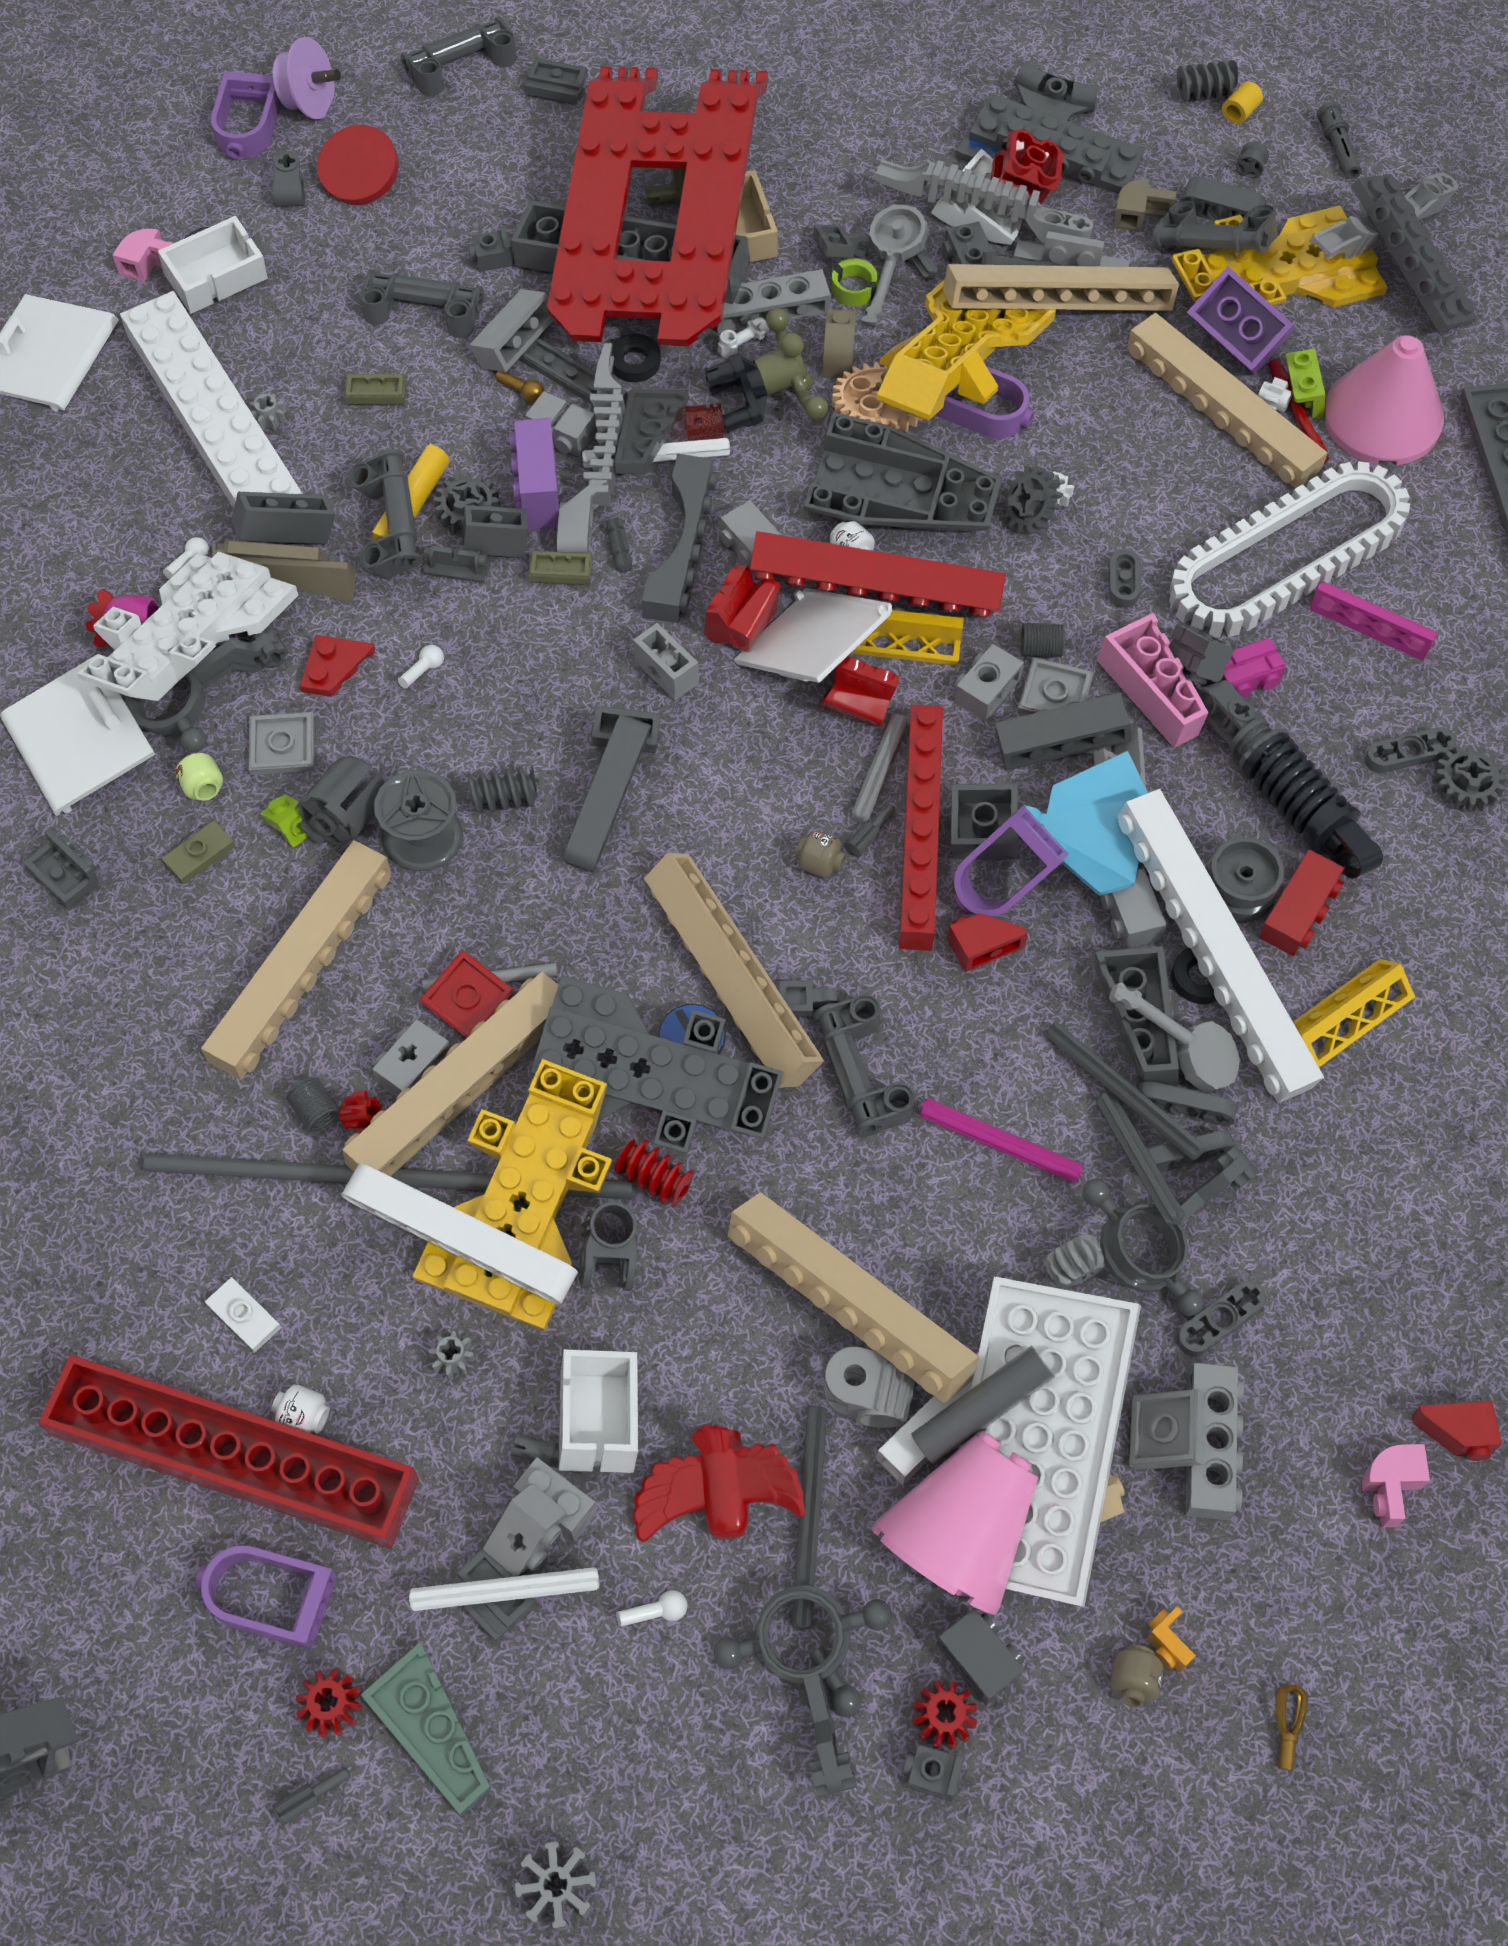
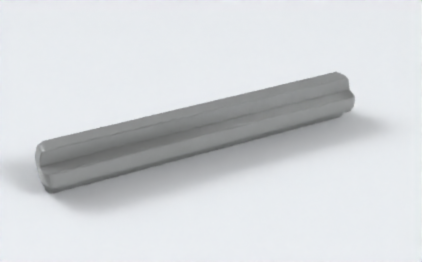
[852,713,908,823]

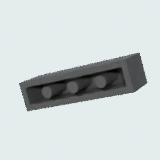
[995,692,1131,771]

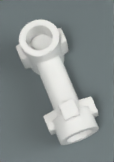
[718,317,769,358]

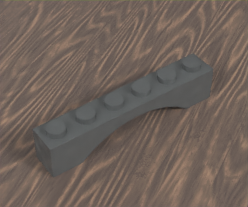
[642,454,718,623]

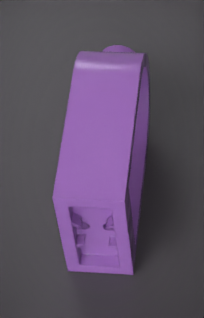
[211,71,281,159]
[935,366,1034,438]
[954,805,1069,917]
[195,1545,337,1651]

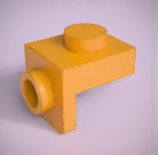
[1146,1606,1196,1673]

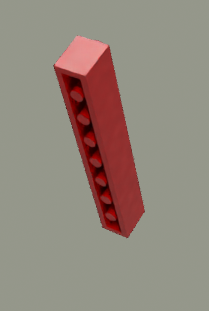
[899,705,943,951]

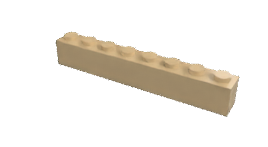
[943,264,1179,311]
[1127,312,1328,488]
[201,840,391,1080]
[644,853,824,1088]
[342,971,558,1177]
[727,1192,979,1404]

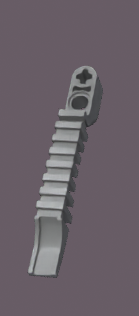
[874,159,1093,245]
[1309,173,1458,259]
[557,343,625,553]

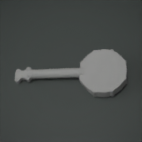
[861,204,929,327]
[1109,983,1241,1093]

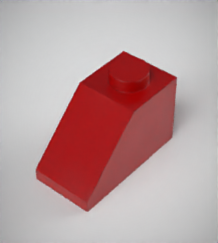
[947,913,1028,972]
[1411,1401,1502,1461]

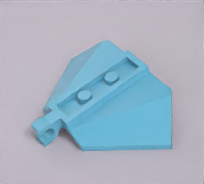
[1024,751,1148,896]

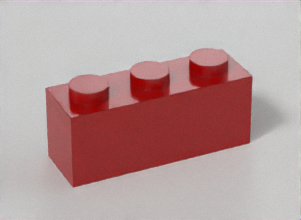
[1259,850,1345,956]

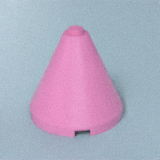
[1325,335,1444,465]

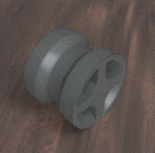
[1236,141,1269,179]

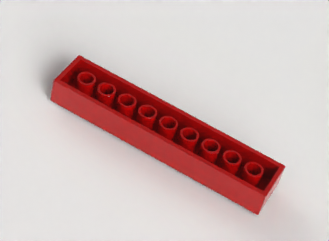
[38,1354,419,1550]

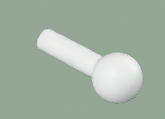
[163,537,210,579]
[398,645,444,688]
[616,1590,688,1627]

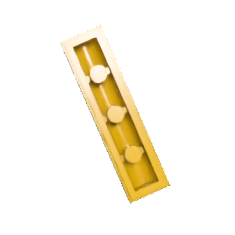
[372,444,450,541]

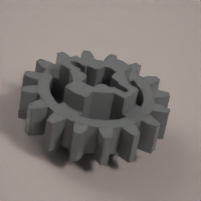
[1001,466,1063,534]
[433,473,501,533]
[1433,745,1507,812]

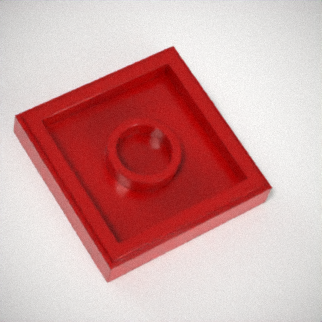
[419,949,515,1039]

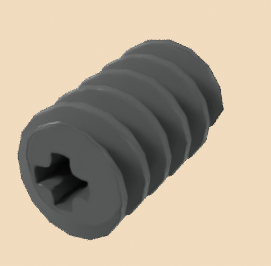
[1177,60,1238,102]
[468,765,537,813]

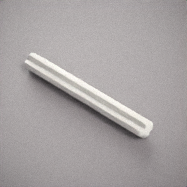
[582,438,730,469]
[409,1567,599,1611]

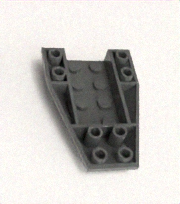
[803,412,1002,531]

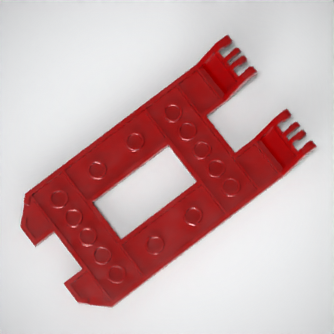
[547,66,768,346]

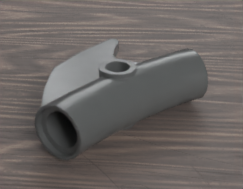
[1014,62,1098,121]

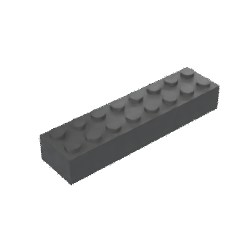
[511,200,750,304]

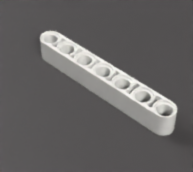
[341,1163,578,1305]

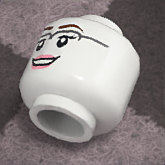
[830,521,875,551]
[271,1385,330,1435]

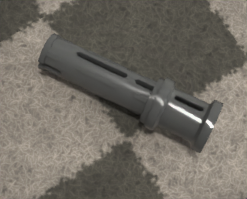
[1317,101,1362,179]

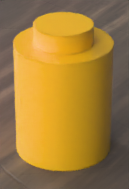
[1222,81,1263,125]

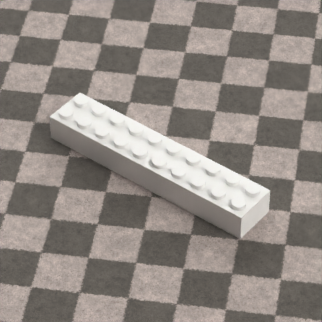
[120,291,302,508]

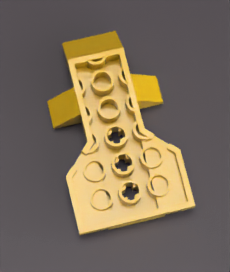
[1172,205,1388,307]
[876,279,1056,420]
[412,1059,612,1331]

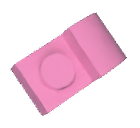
[113,229,174,282]
[1362,1444,1430,1528]

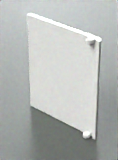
[0,294,119,412]
[733,588,892,683]
[0,655,156,816]

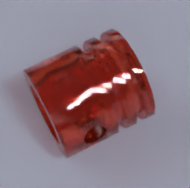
[684,403,724,441]

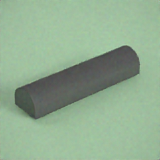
[911,1345,1055,1465]

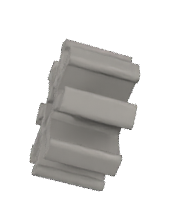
[515,1842,598,1931]

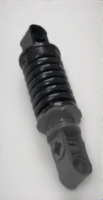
[1197,680,1383,879]

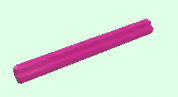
[920,1098,1083,1183]

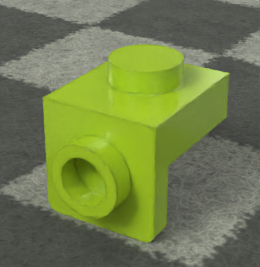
[260,794,309,847]

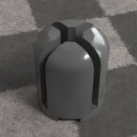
[295,756,385,850]

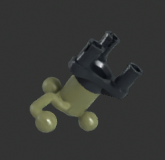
[704,308,828,433]

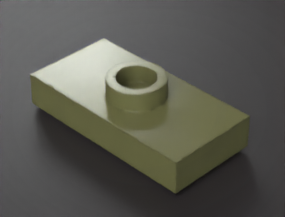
[344,374,407,404]
[528,551,593,585]
[161,820,236,885]

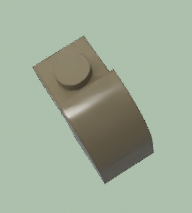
[1113,179,1177,232]
[822,309,856,378]

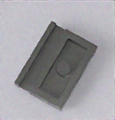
[523,58,588,104]
[445,1548,537,1643]

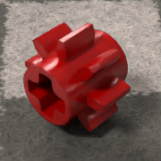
[339,1090,382,1134]

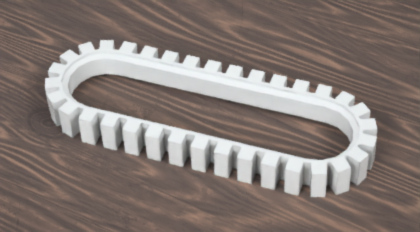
[1169,461,1410,638]

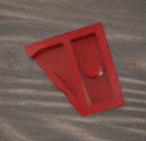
[299,635,376,697]

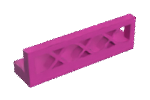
[1309,582,1438,661]

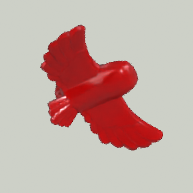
[632,1424,805,1542]

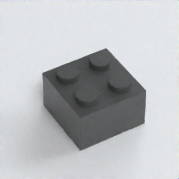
[951,783,1018,860]

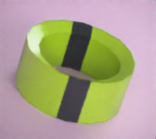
[831,259,877,306]

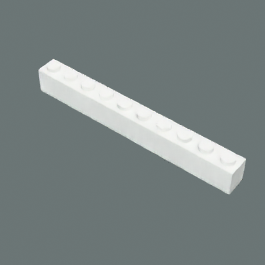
[1117,789,1324,1104]

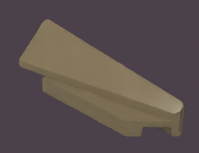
[212,540,357,602]

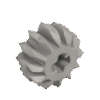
[1044,1234,1106,1289]

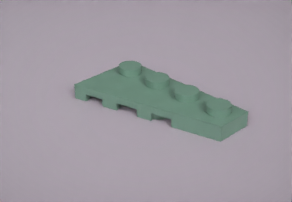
[361,1641,491,1816]

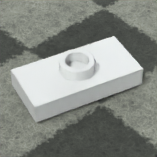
[205,1277,281,1353]

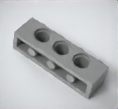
[716,269,831,333]
[1185,1363,1244,1521]

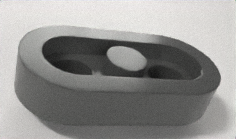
[1108,549,1141,607]

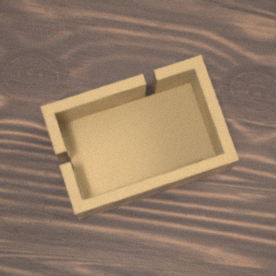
[736,170,778,262]

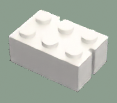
[158,216,268,314]
[559,1349,638,1473]

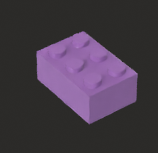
[1187,266,1296,375]
[509,418,559,530]

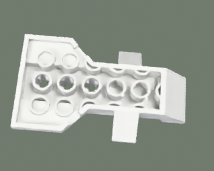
[77,552,298,701]

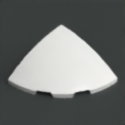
[931,149,1022,245]

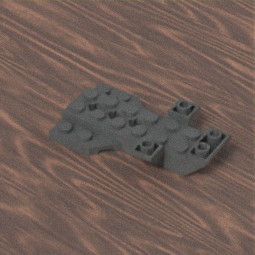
[522,975,783,1153]

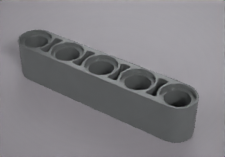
[563,714,651,872]

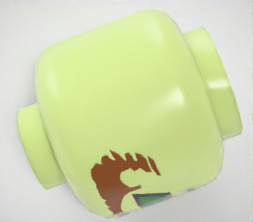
[175,753,223,801]

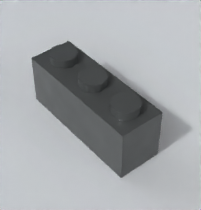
[231,491,335,544]

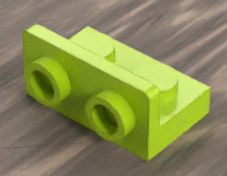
[1286,348,1325,418]

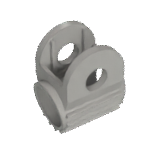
[824,1347,915,1428]

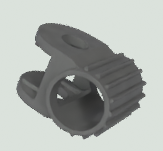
[579,1199,639,1291]

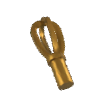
[1276,1684,1308,1771]

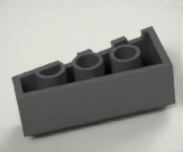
[1095,946,1179,1086]

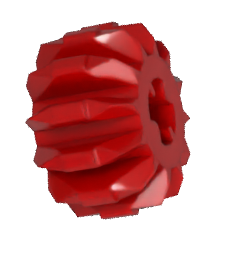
[295,1668,363,1738]
[912,1680,978,1749]

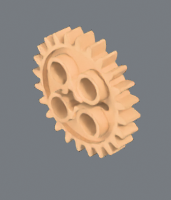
[832,362,923,432]

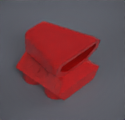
[991,129,1063,204]
[704,564,781,652]
[817,656,900,727]

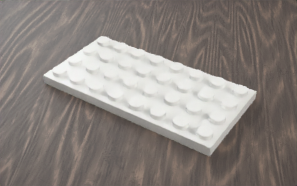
[959,1277,1141,1607]

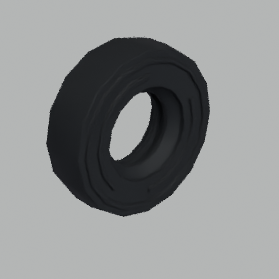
[611,333,661,383]
[1171,948,1217,1004]

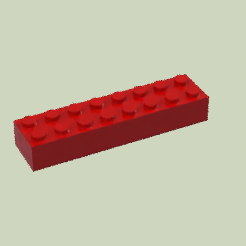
[750,531,1006,618]

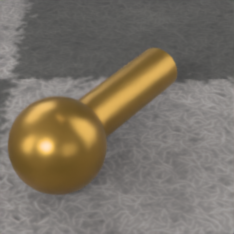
[496,371,545,404]

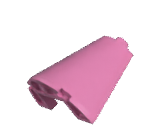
[871,1431,1038,1615]

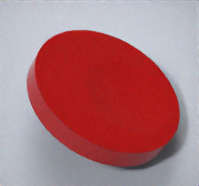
[317,125,399,205]

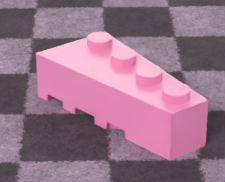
[1097,613,1208,748]

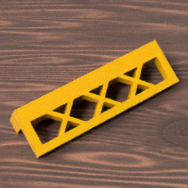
[850,610,964,666]
[1293,959,1415,1067]

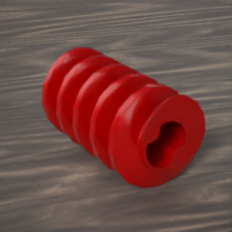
[614,1139,694,1208]

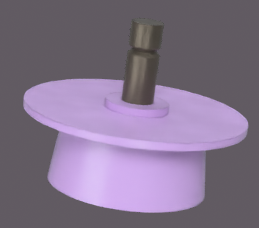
[273,37,341,119]

